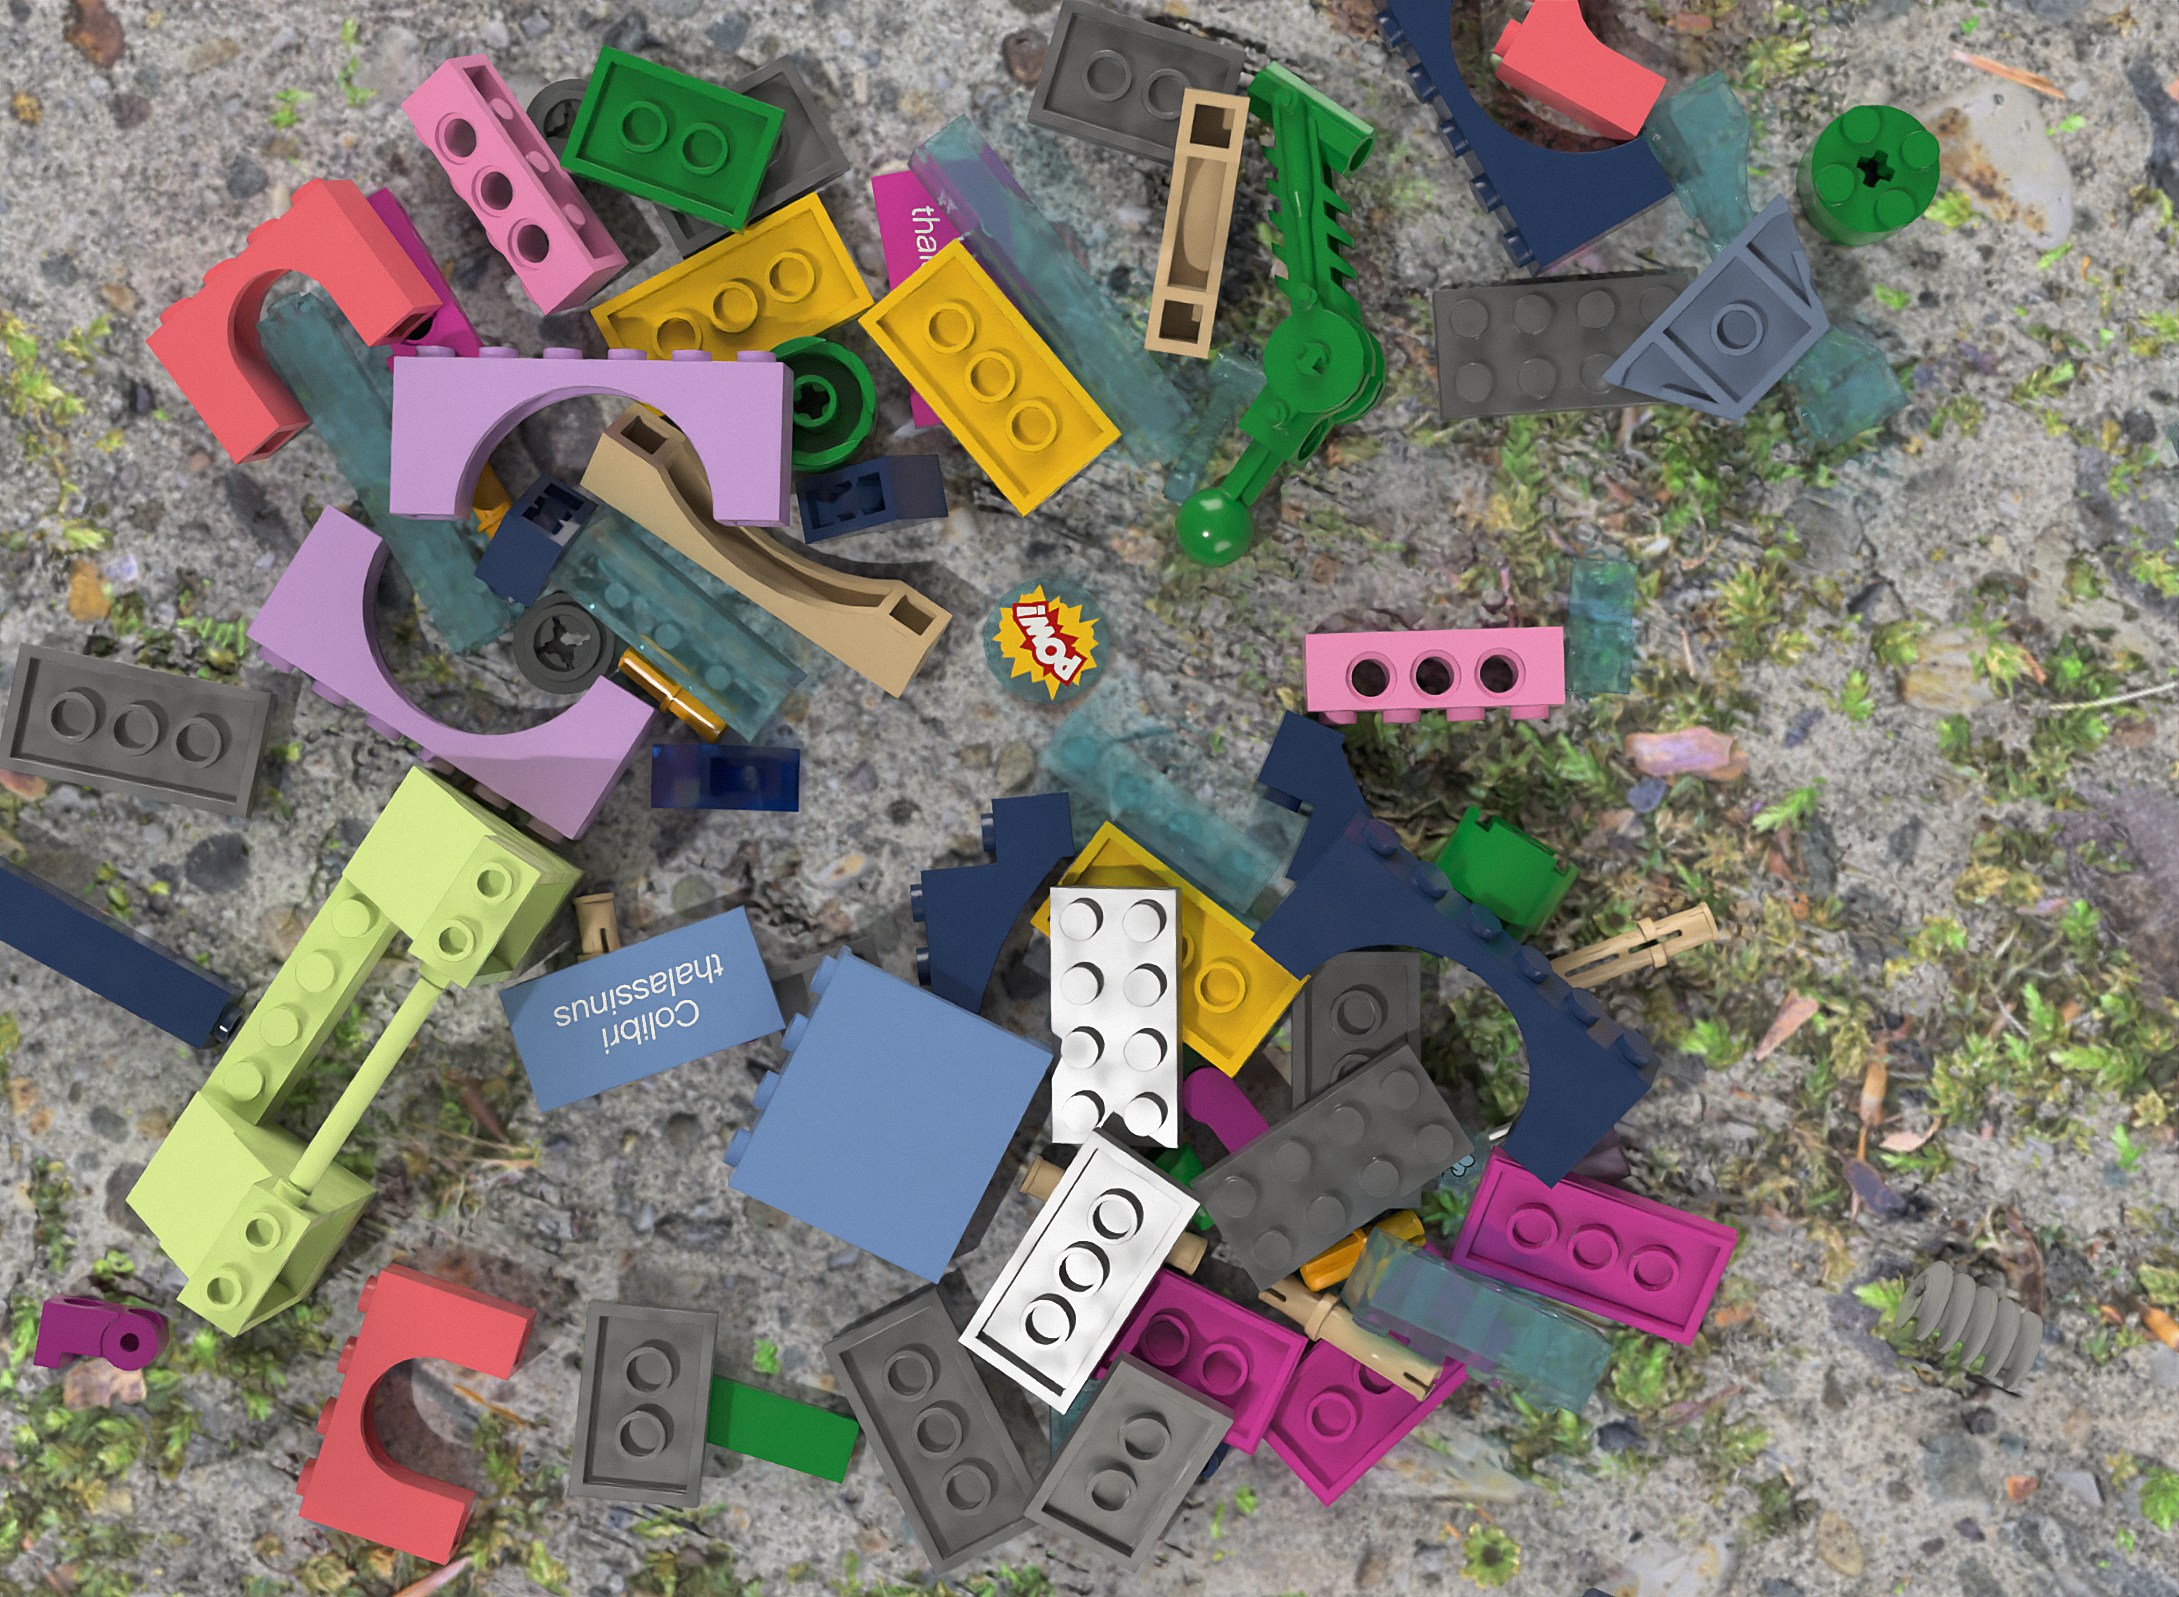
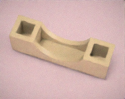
[1144,87,1250,359]

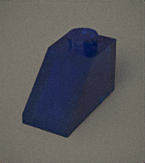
[651,744,800,812]

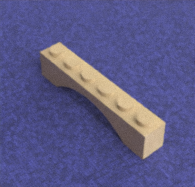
[580,401,953,699]

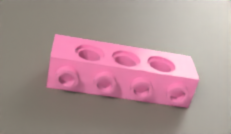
[401,53,629,316]
[1302,626,1565,726]

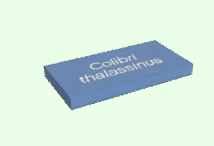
[498,905,787,1113]

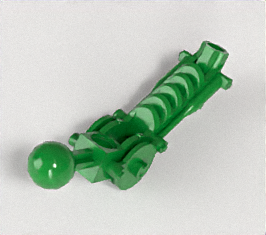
[1175,60,1387,567]

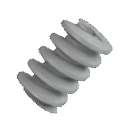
[1895,1260,2043,1392]

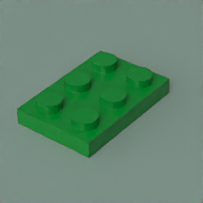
[559,45,787,235]

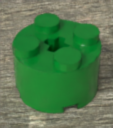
[1796,105,1940,247]
[769,336,880,474]
[1433,803,1581,944]

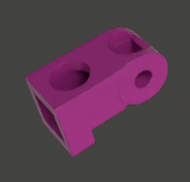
[1183,1065,1270,1153]
[33,1294,169,1371]

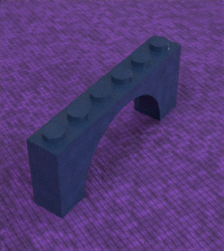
[1371,0,1675,279]
[1250,810,1661,1189]

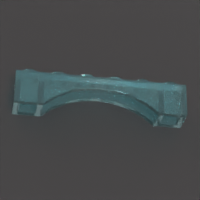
[1643,70,1911,449]

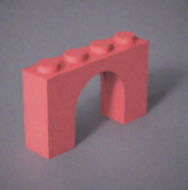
[1492,0,1667,145]
[145,178,443,464]
[296,1263,538,1565]

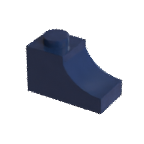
[795,454,949,545]
[473,472,599,608]

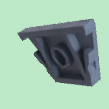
[1602,193,1830,422]

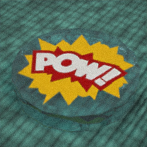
[983,578,1110,705]

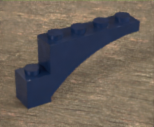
[1254,710,1475,974]
[910,792,1075,1016]

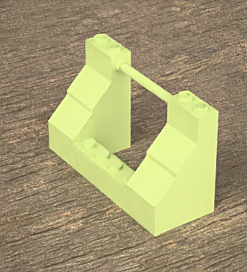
[126,765,589,1338]

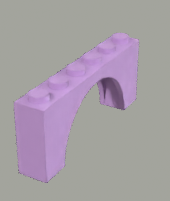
[389,346,794,527]
[245,504,662,844]

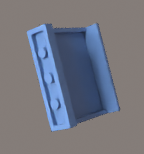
[722,945,1054,1285]

